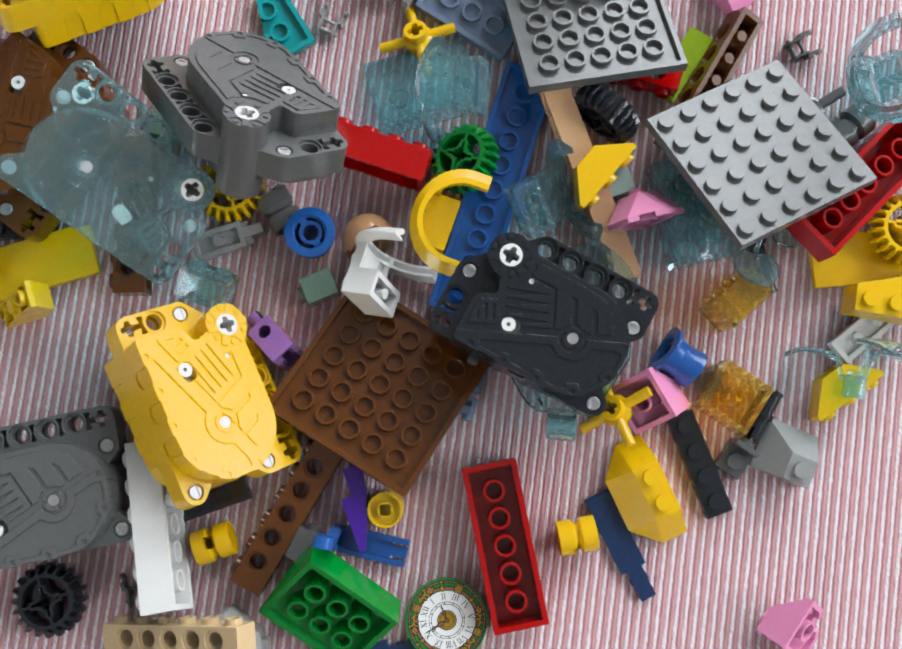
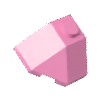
[608,188,684,231]
[756,598,823,649]

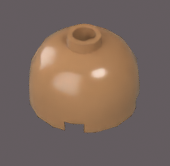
[341,213,395,261]

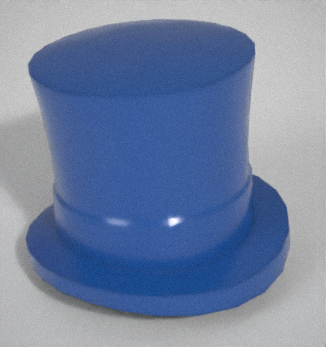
[284,207,336,258]
[647,327,707,387]

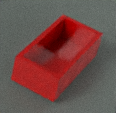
[337,116,432,192]

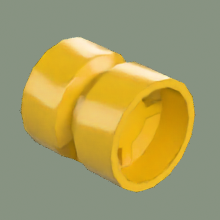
[367,490,405,528]
[554,515,600,557]
[189,520,239,566]

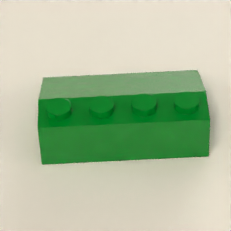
[259,543,401,649]

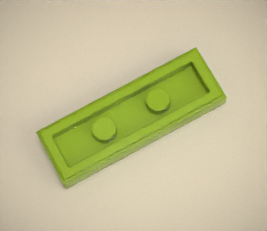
[652,26,713,105]

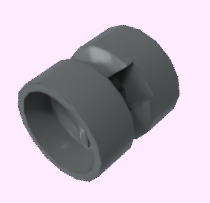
[830,103,875,147]
[257,186,300,236]

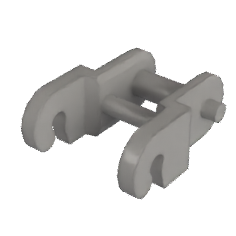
[314,2,349,41]

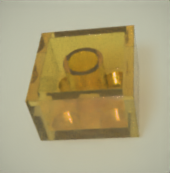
[698,267,774,333]
[692,359,775,435]

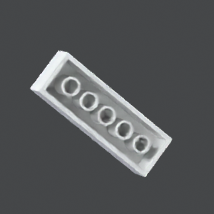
[122,442,194,616]

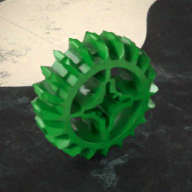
[430,123,500,195]

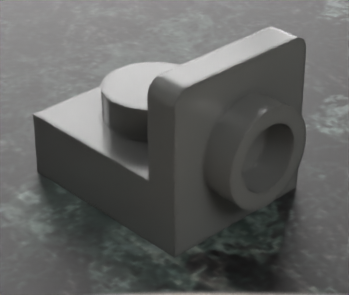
[714,437,760,480]

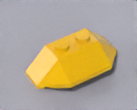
[604,434,687,543]

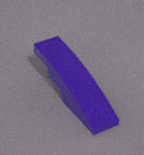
[341,465,369,553]

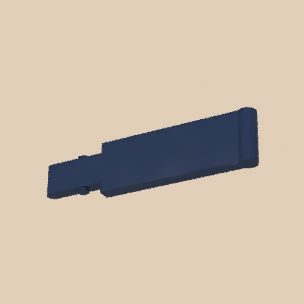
[584,488,656,602]

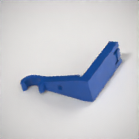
[312,522,410,568]

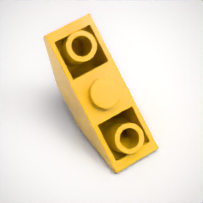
[572,143,637,212]
[0,280,55,329]
[808,364,885,423]

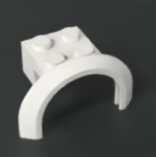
[341,227,438,318]

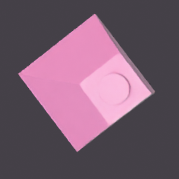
[611,367,691,435]

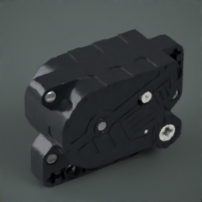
[429,232,659,416]

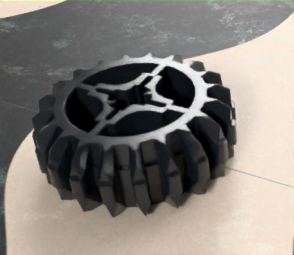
[574,83,640,144]
[10,561,90,638]

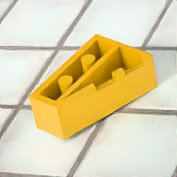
[840,277,902,325]

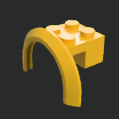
[409,169,493,277]

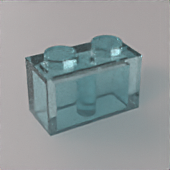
[174,258,240,308]

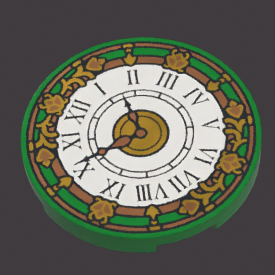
[406,577,488,649]

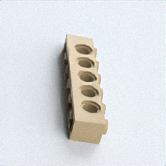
[103,614,256,649]

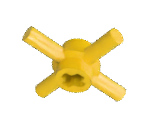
[379,6,456,71]
[579,383,653,448]

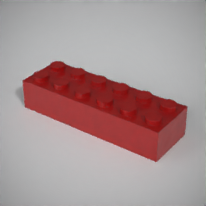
[786,113,902,262]
[461,457,549,635]

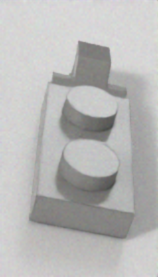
[190,220,267,263]

